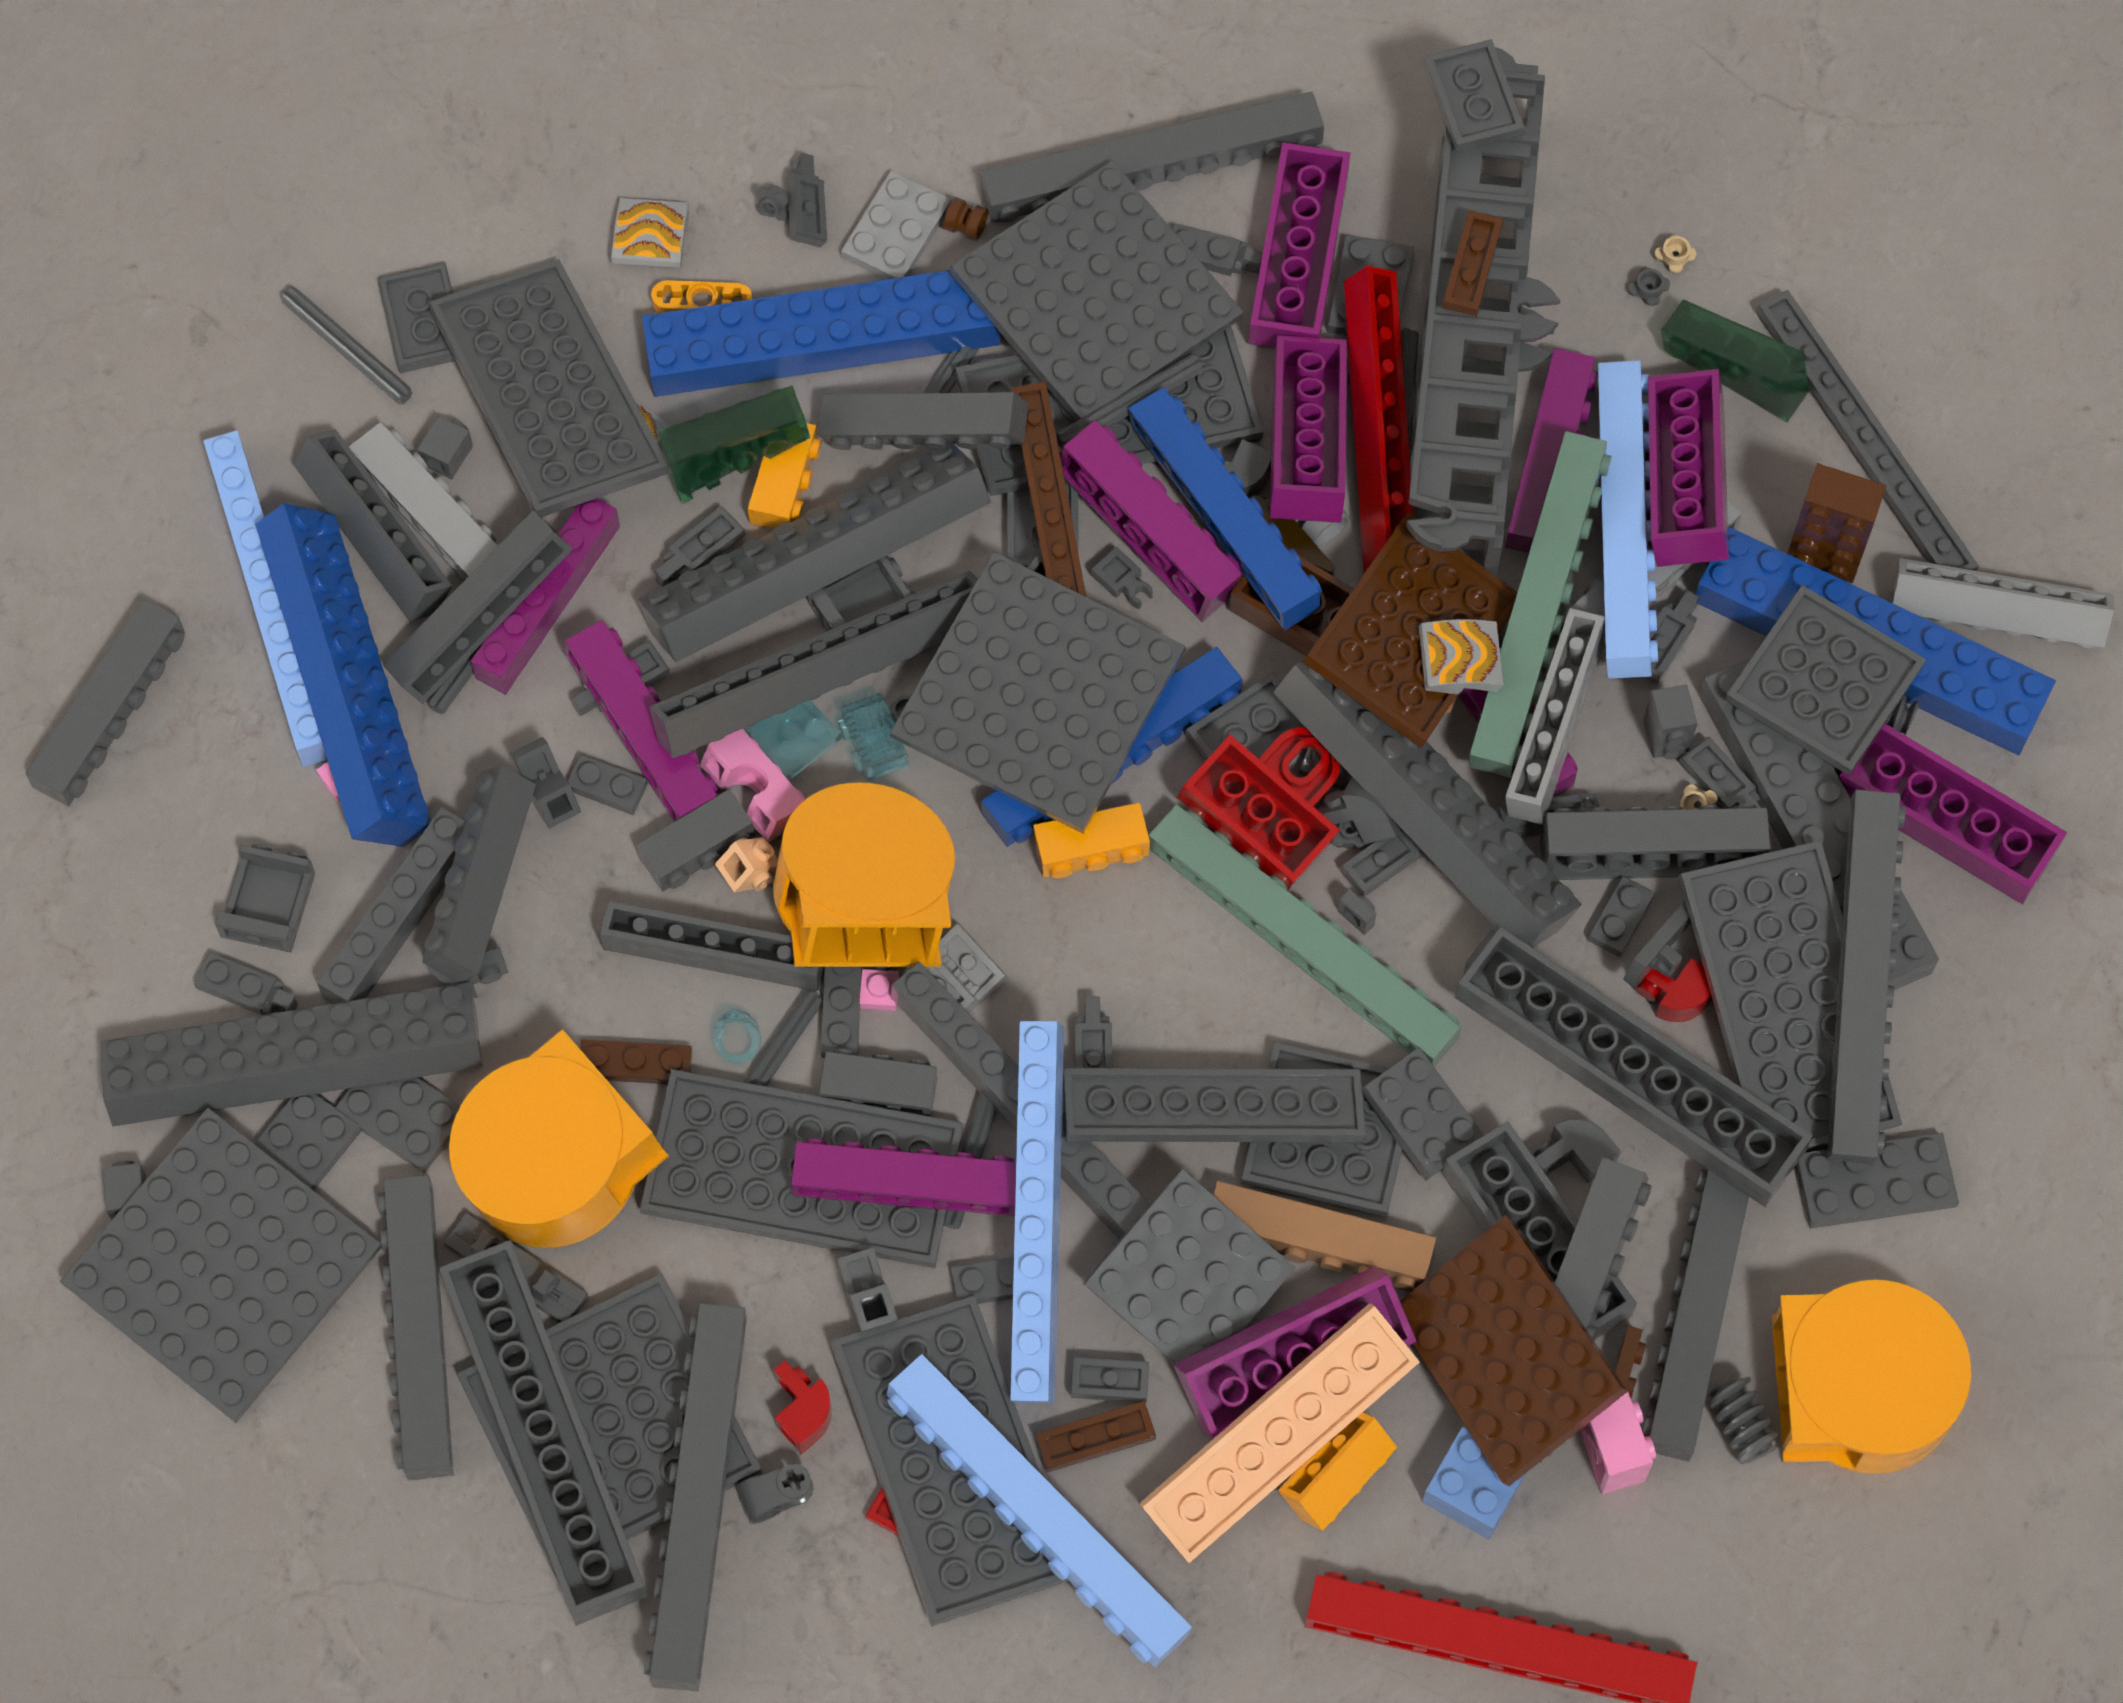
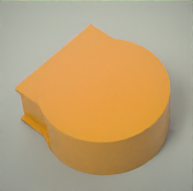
[773,782,955,967]
[449,1029,669,1248]
[1771,1280,1971,1474]

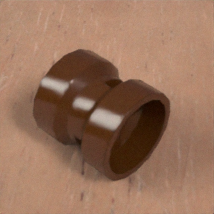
[943,197,989,241]

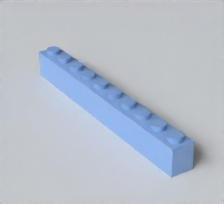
[1598,360,1658,679]
[203,430,327,767]
[1011,1021,1064,1404]
[887,1354,1192,1668]

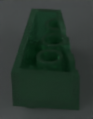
[1661,299,1809,423]
[658,385,810,504]

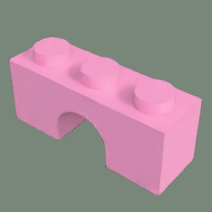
[700,729,805,842]

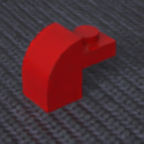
[1636,958,1712,1022]
[773,1360,832,1455]

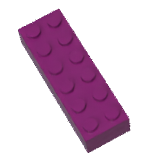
[1249,142,1351,348]
[1270,335,1347,523]
[1648,369,1729,567]
[1060,420,1242,622]
[1839,724,2067,905]
[1173,1266,1417,1440]

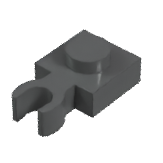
[1091,547,1153,609]

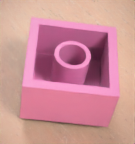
[1579,1392,1656,1495]

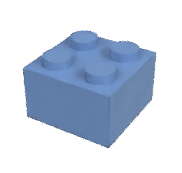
[1423,1426,1527,1540]

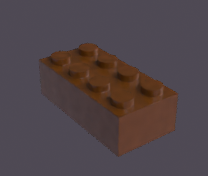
[1787,463,1887,584]
[1230,549,1354,656]

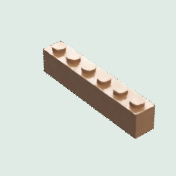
[1213,1181,1436,1292]

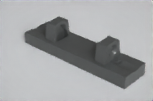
[1623,900,1692,988]
[444,1213,589,1323]

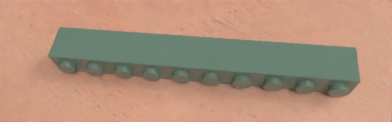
[1469,431,1612,778]
[1148,804,1461,1067]

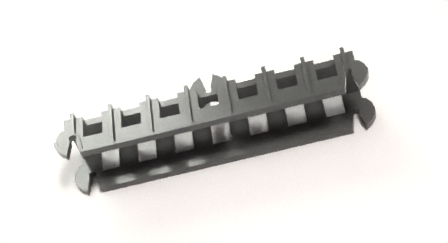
[1406,47,1560,577]

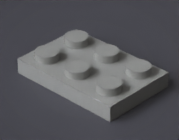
[841,171,952,279]

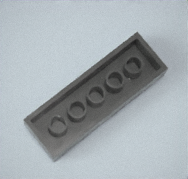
[1540,804,1770,880]
[1443,1121,1637,1339]

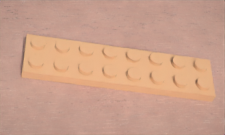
[1139,1303,1420,1563]

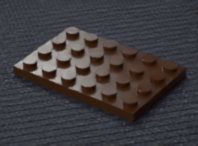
[1302,512,1518,748]
[1400,1215,1628,1486]

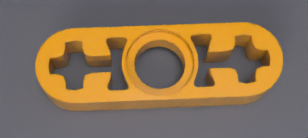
[651,280,753,313]

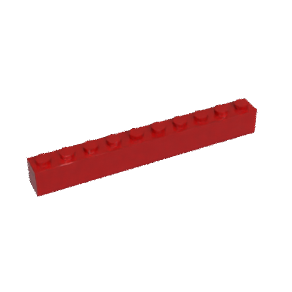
[1344,265,1414,573]
[1305,1572,1697,1703]

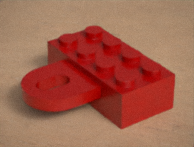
[1177,727,1340,891]

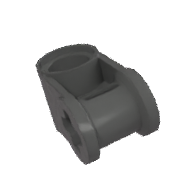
[736,1463,814,1524]

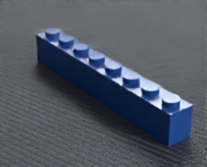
[1128,387,1322,630]
[981,646,1242,847]

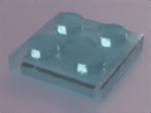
[743,700,842,781]

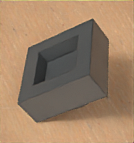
[1338,889,1376,935]

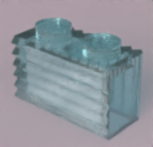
[838,693,909,781]

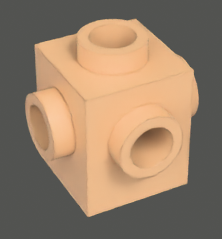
[715,837,778,893]

